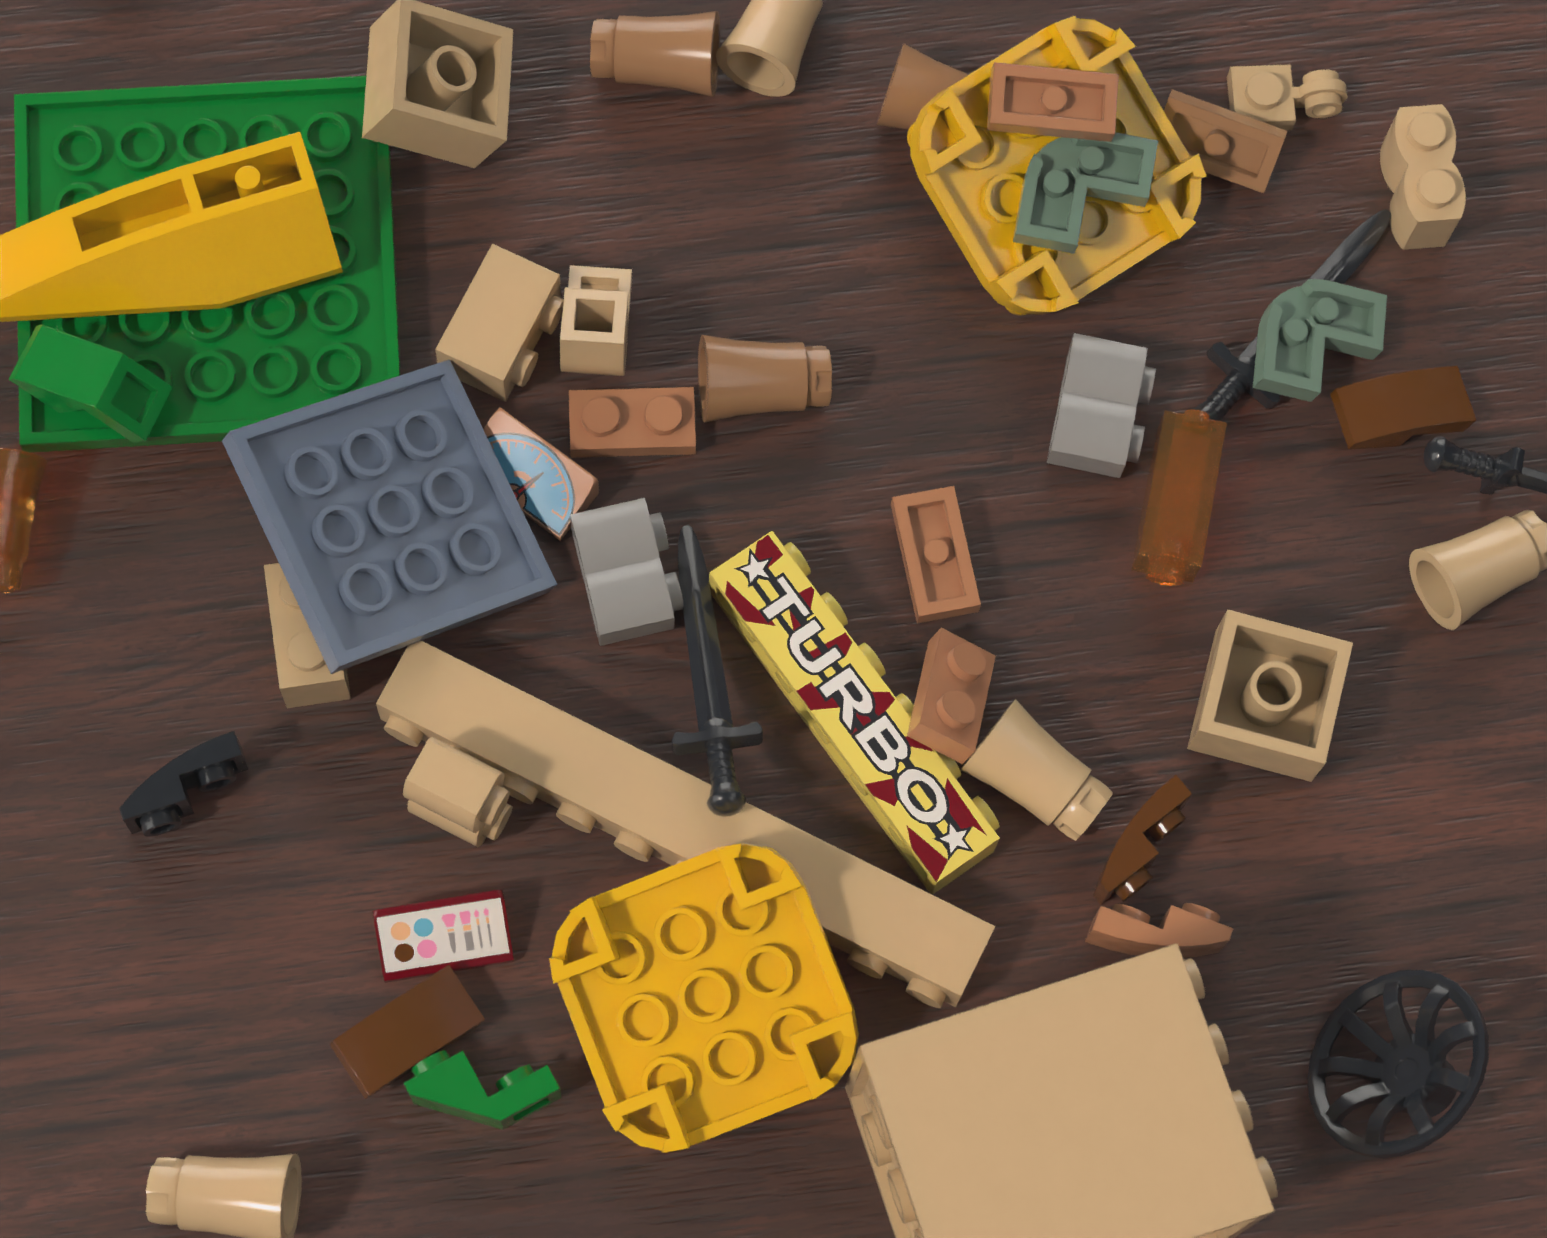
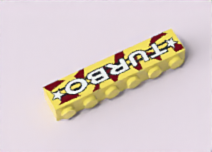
[709,531,1000,895]

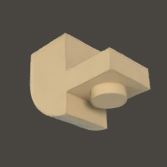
[560,265,632,376]

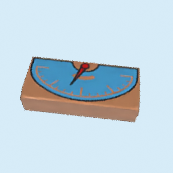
[483,408,599,541]

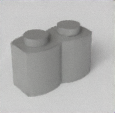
[1047,333,1156,478]
[570,498,684,646]

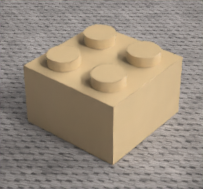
[362,0,513,168]
[1187,610,1353,782]

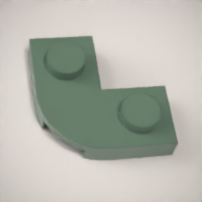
[1013,132,1158,254]
[1253,279,1387,402]

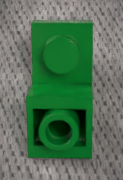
[8,325,173,443]
[404,1050,562,1130]

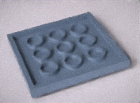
[222,359,557,674]

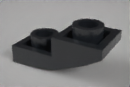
[119,731,249,837]

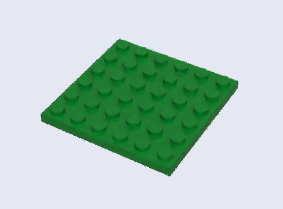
[14,76,401,453]

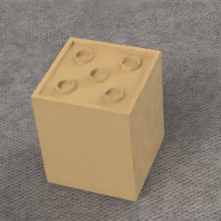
[845,943,1278,1238]

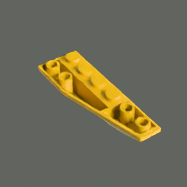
[0,132,343,322]

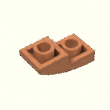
[1085,903,1233,958]

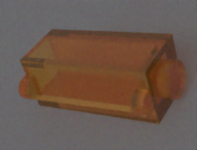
[1131,409,1227,586]

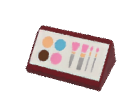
[372,890,514,983]

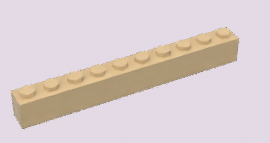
[376,641,995,1008]

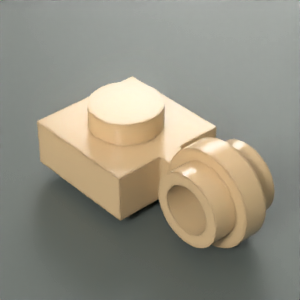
[1227,65,1347,131]

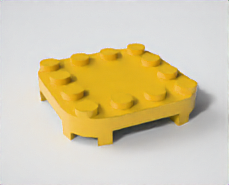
[907,16,1207,316]
[549,843,859,1153]

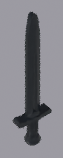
[1186,209,1391,438]
[1423,436,1547,495]
[672,525,763,817]

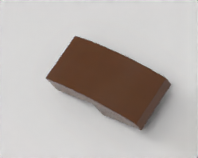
[1330,366,1477,449]
[1093,774,1192,905]
[329,965,485,1100]

